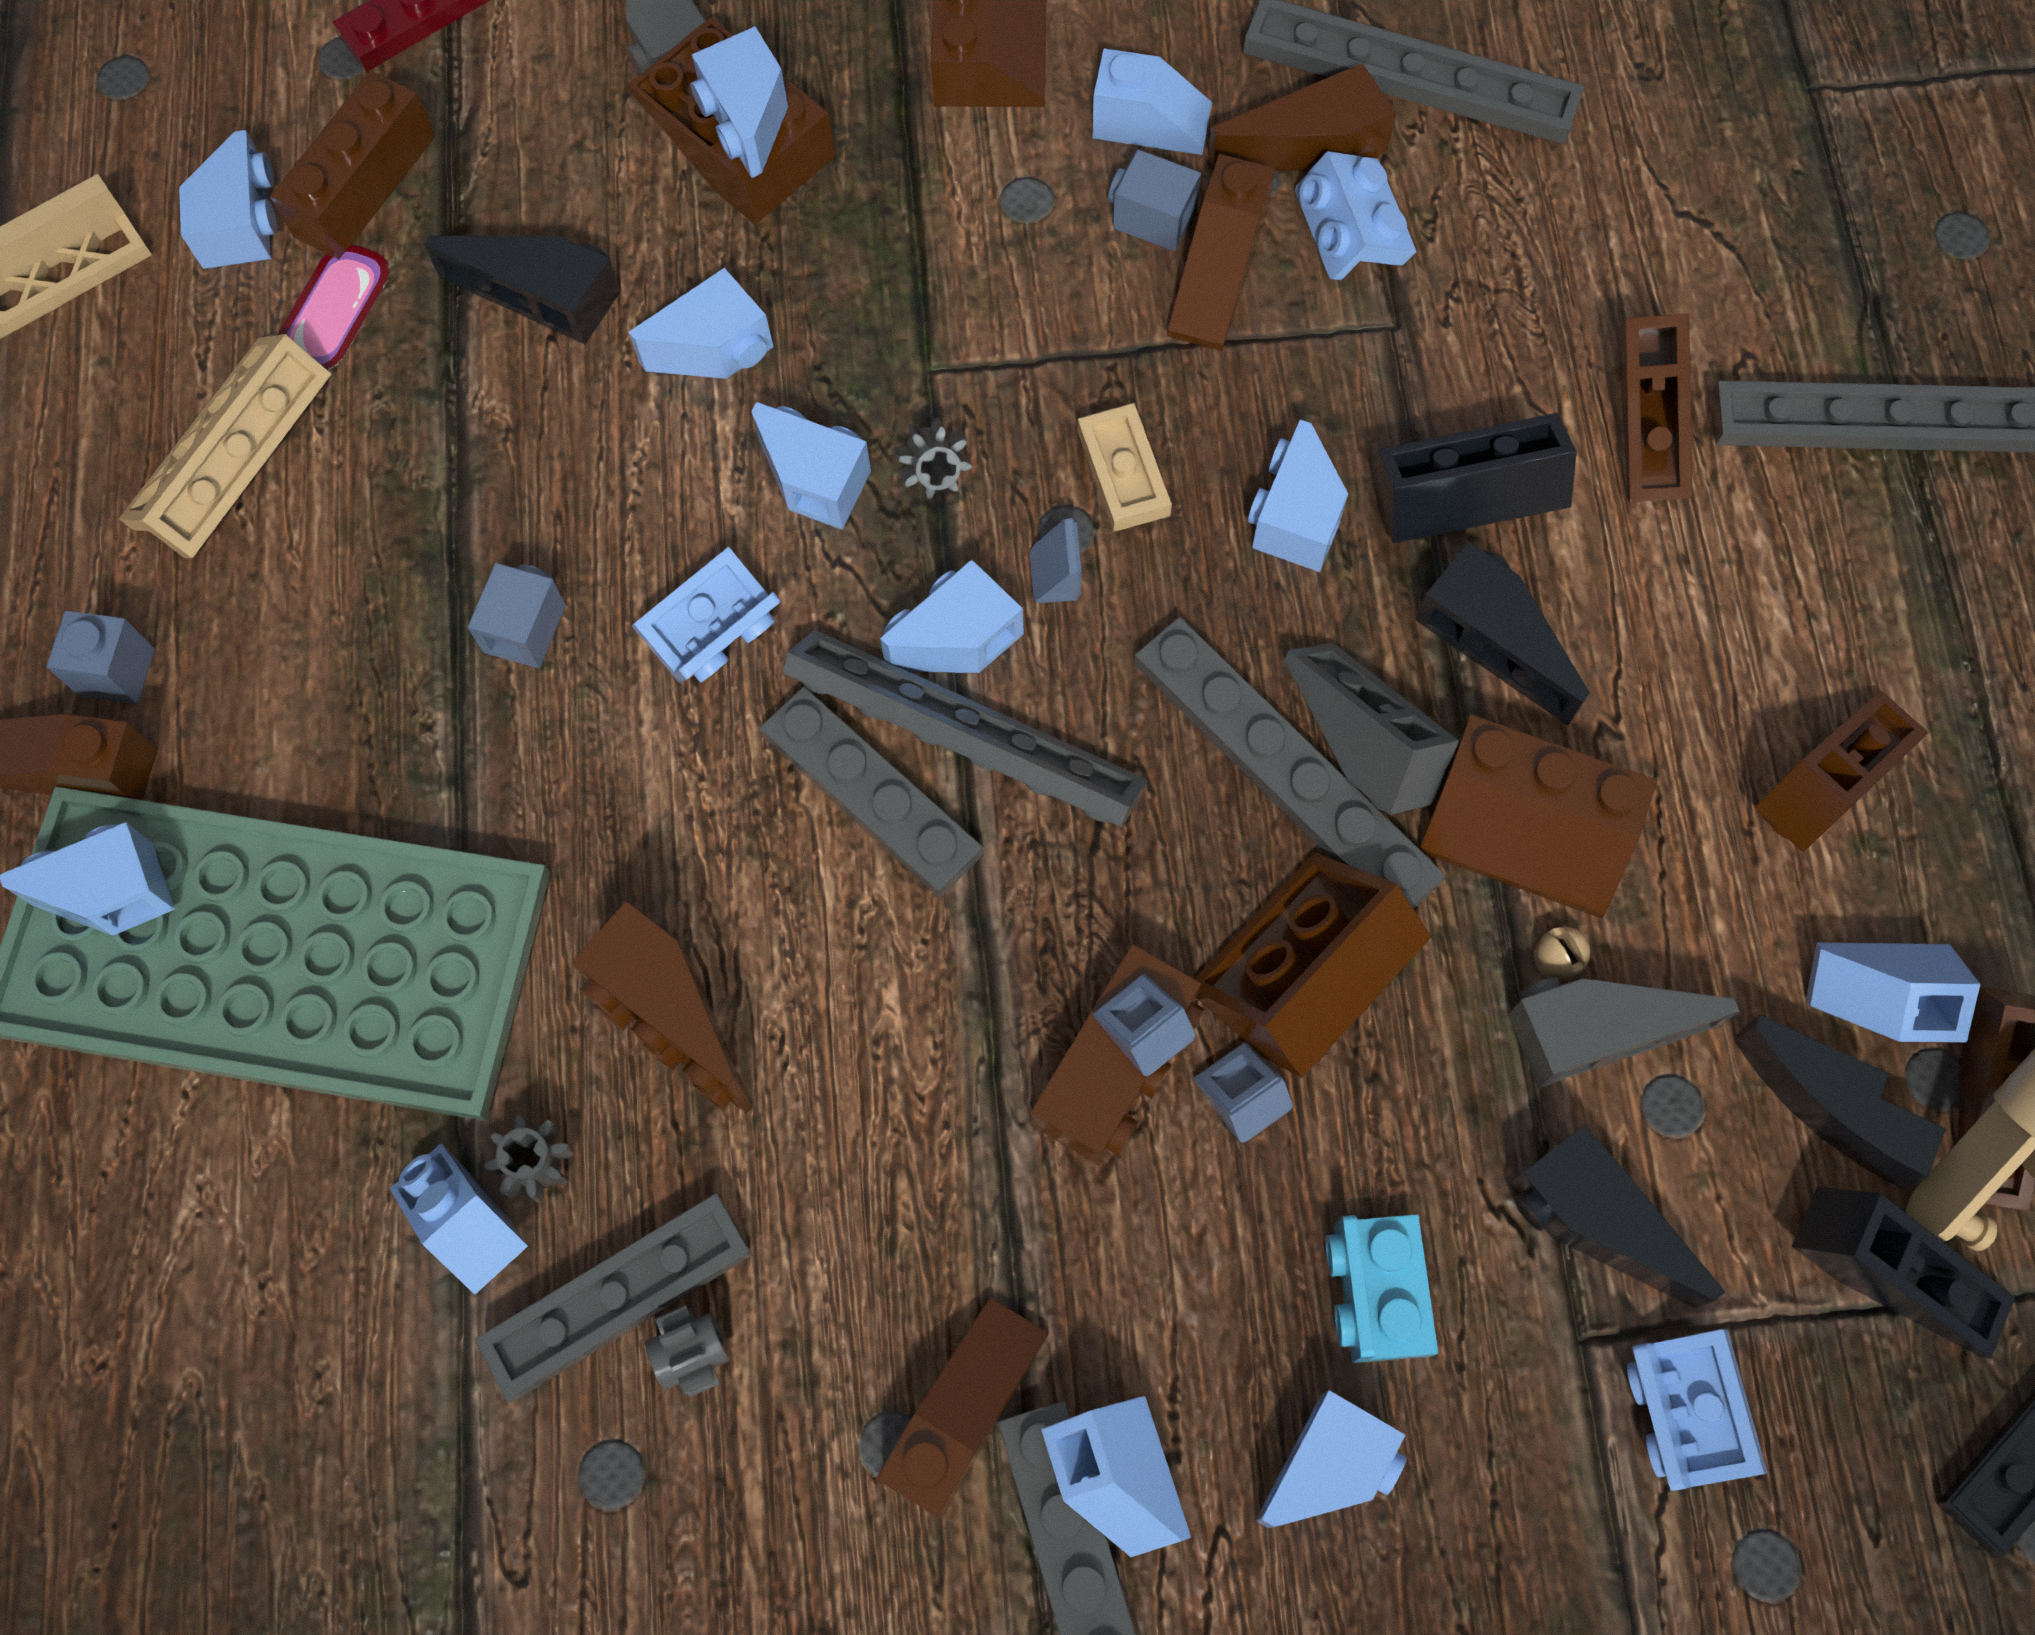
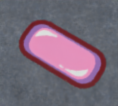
[278,245,389,370]

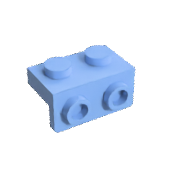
[1295,151,1417,280]
[632,547,781,683]
[1627,1329,1768,1491]

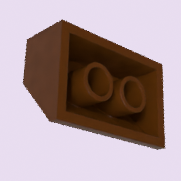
[931,0,1047,107]
[1419,714,1658,919]
[1195,852,1431,1078]

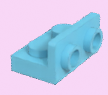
[1325,1215,1438,1363]

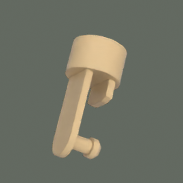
[1906,1048,2035,1251]

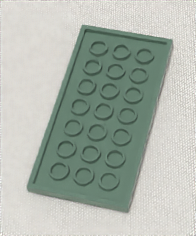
[0,786,551,1121]

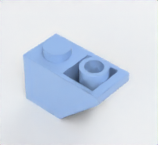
[690,26,788,178]
[179,130,277,269]
[751,402,871,530]
[1247,420,1348,572]
[880,560,1024,673]
[0,822,175,936]
[1806,942,1980,1042]
[390,1143,528,1294]
[1041,1396,1191,1557]

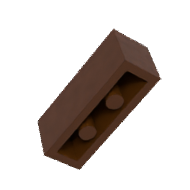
[270,70,435,260]
[1030,944,1205,1166]

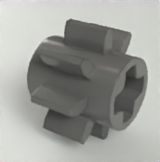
[894,418,972,499]
[484,1116,574,1203]
[645,1305,730,1397]

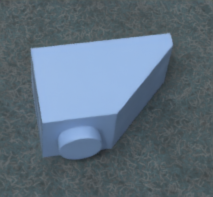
[1092,48,1212,155]
[629,268,773,379]
[1255,1390,1407,1528]

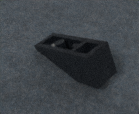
[424,236,621,345]
[1415,541,1590,726]
[1509,1124,1725,1308]
[1791,1186,2015,1359]

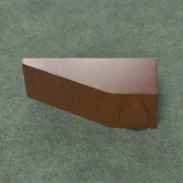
[1208,63,1396,171]
[1167,154,1275,351]
[1619,313,1693,502]
[1754,690,1929,852]
[0,714,158,800]
[1958,987,2035,1211]
[876,1297,1049,1519]

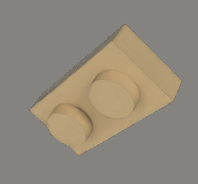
[1077,403,1172,532]

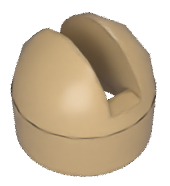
[1534,926,1590,982]

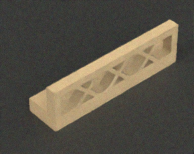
[0,174,152,339]
[119,334,331,558]

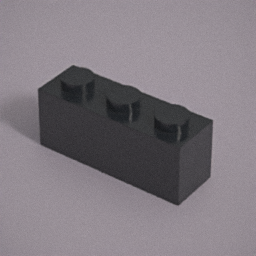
[1377,413,1577,544]

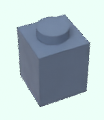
[1108,150,1201,252]
[467,563,566,669]
[46,611,155,705]

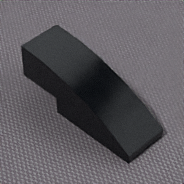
[1735,1015,1946,1189]

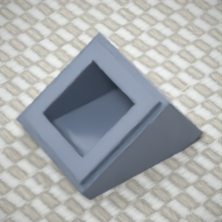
[1030,518,1082,603]
[1093,973,1195,1077]
[1194,1041,1293,1143]

